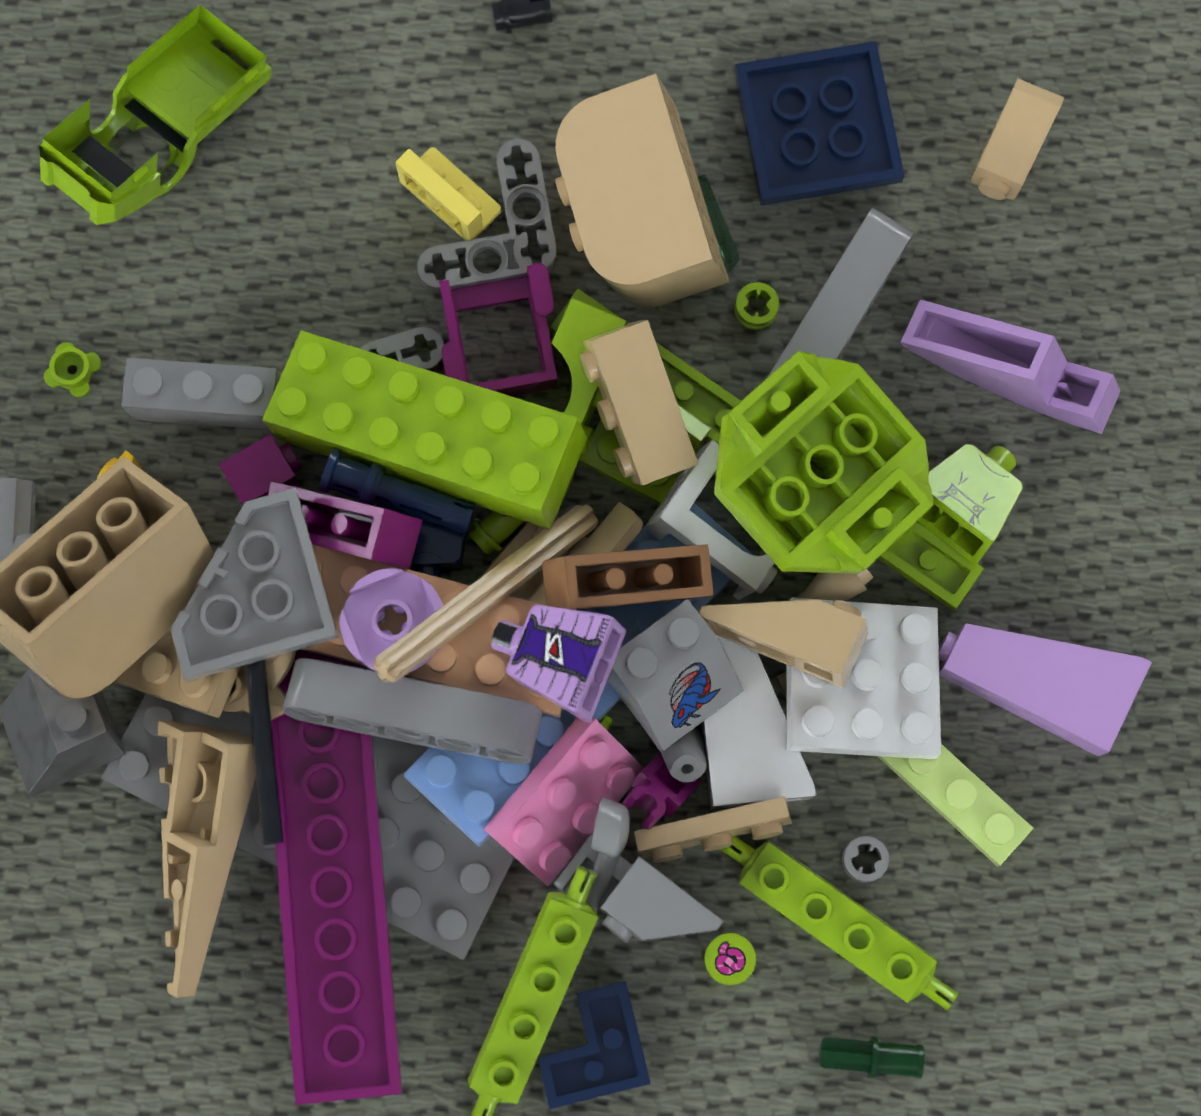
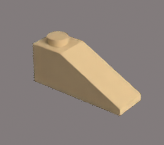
[970,78,1064,201]
[699,599,868,688]

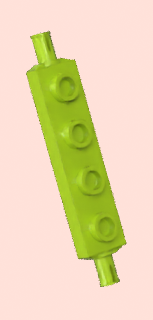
[719,836,958,1011]
[468,866,599,1116]

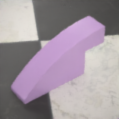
[901,299,1121,434]

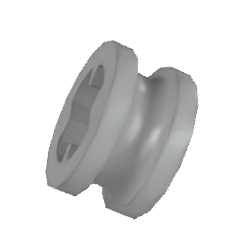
[841,836,889,883]

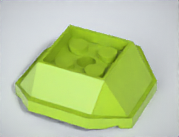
[714,350,934,574]

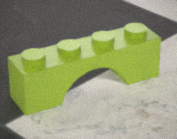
[552,297,628,500]

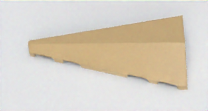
[158,720,256,998]

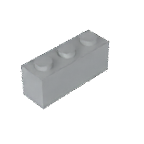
[121,358,280,430]

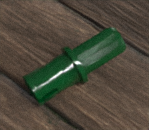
[819,1036,924,1079]

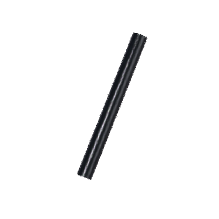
[245,659,284,845]

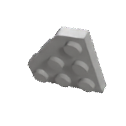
[170,488,338,682]

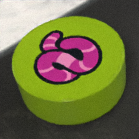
[704,933,756,985]

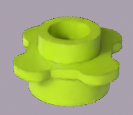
[44,342,102,398]

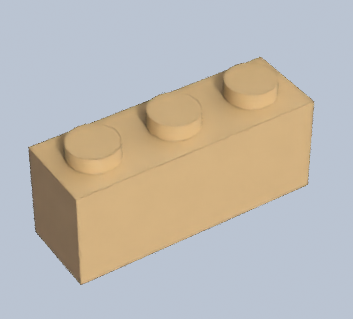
[580,320,698,486]

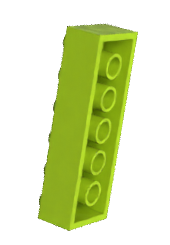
[262,330,587,530]

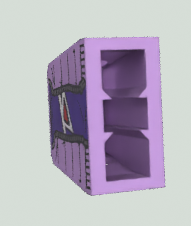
[491,605,627,723]

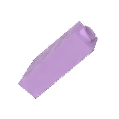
[939,623,1152,757]

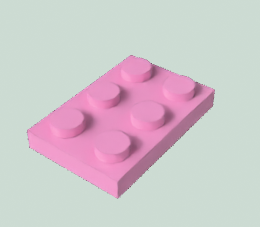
[483,717,644,886]

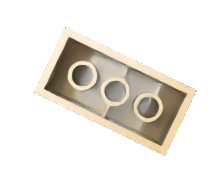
[555,74,730,307]
[0,457,214,698]

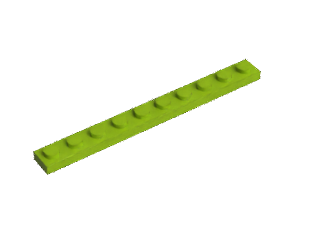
[549,289,984,612]

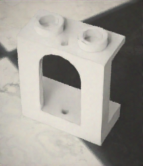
[644,440,777,600]

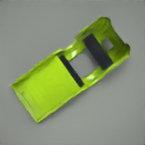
[39,5,272,225]

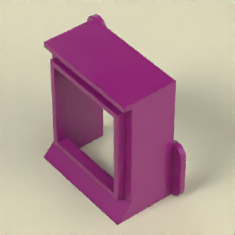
[439,263,558,397]

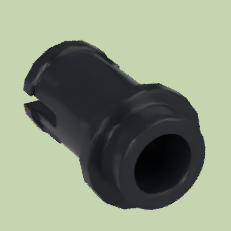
[491,0,553,34]

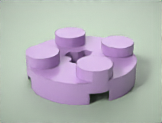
[340,568,443,672]

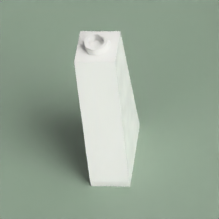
[701,635,816,810]

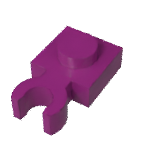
[622,752,702,830]

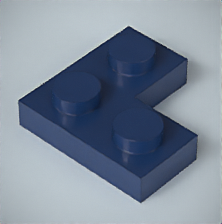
[538,981,651,1109]

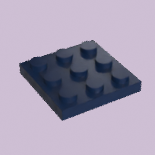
[734,41,905,206]

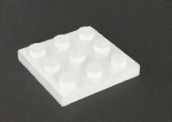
[786,598,941,759]

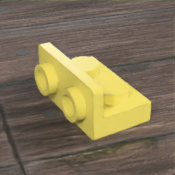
[395,147,501,241]

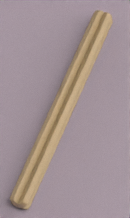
[373,504,598,682]

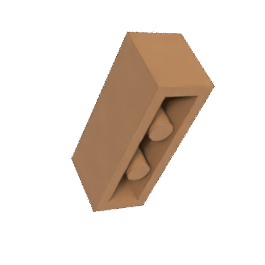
[542,544,714,610]

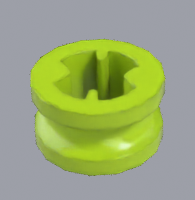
[734,282,779,330]

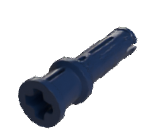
[319,448,476,535]

